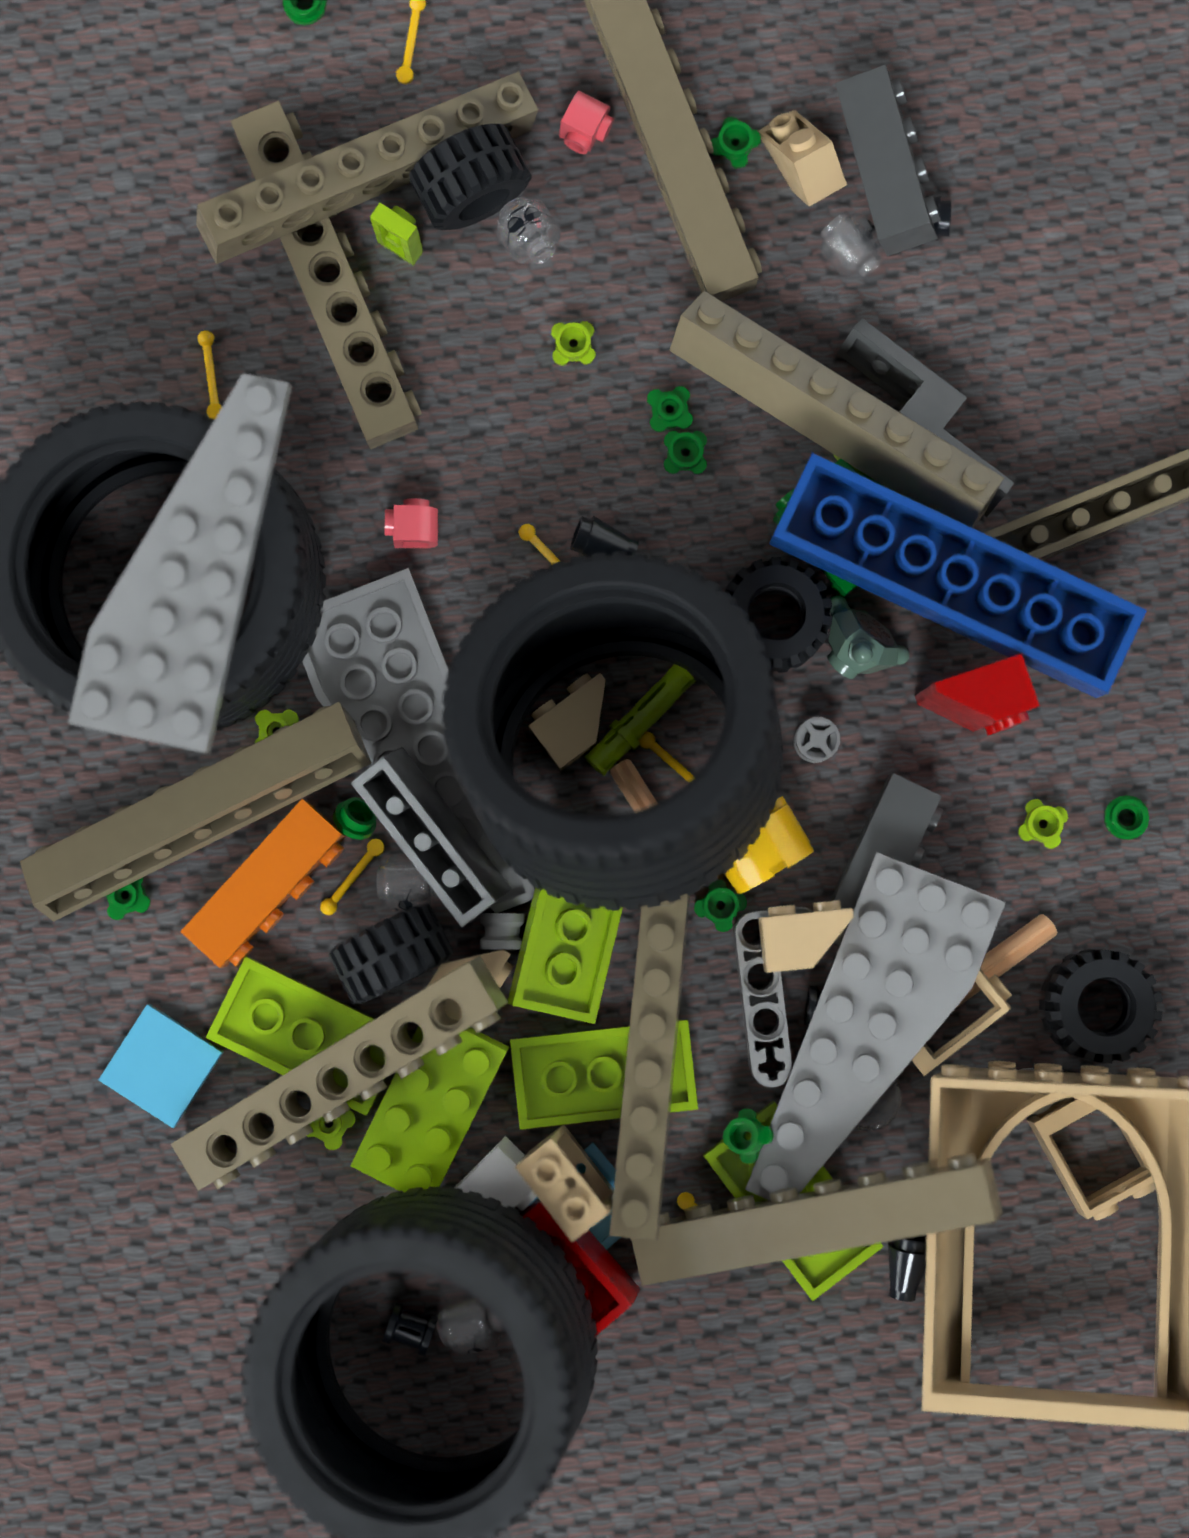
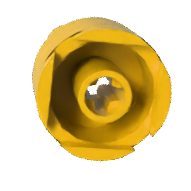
[725,796,814,894]

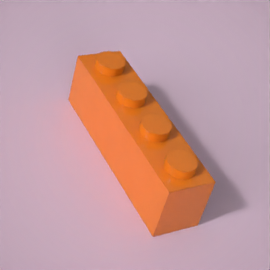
[180,798,346,968]

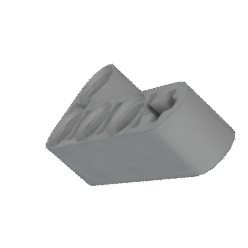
[733,907,813,1087]

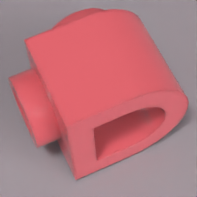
[559,90,614,154]
[385,498,438,548]

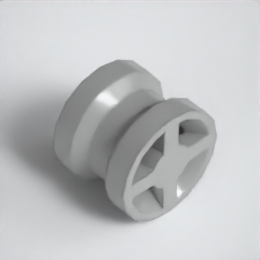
[793,717,840,763]
[480,913,525,950]

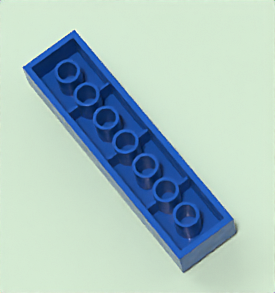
[769,453,1147,698]

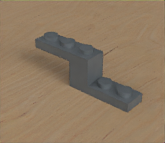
[836,318,1014,517]

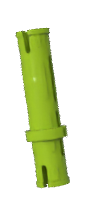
[584,664,696,776]

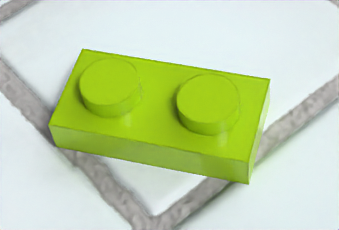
[370,202,423,266]

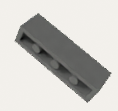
[835,64,941,257]
[351,747,512,927]
[829,773,943,947]

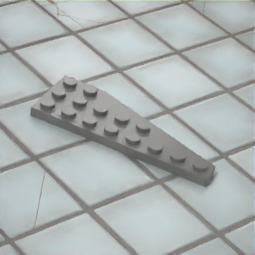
[68,374,292,754]
[302,568,535,913]
[745,852,1006,1200]

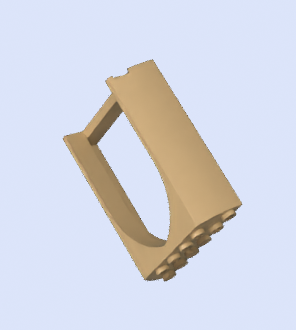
[922,1061,1189,1431]

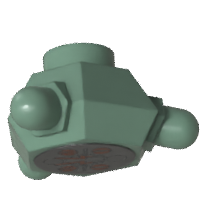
[827,595,910,679]

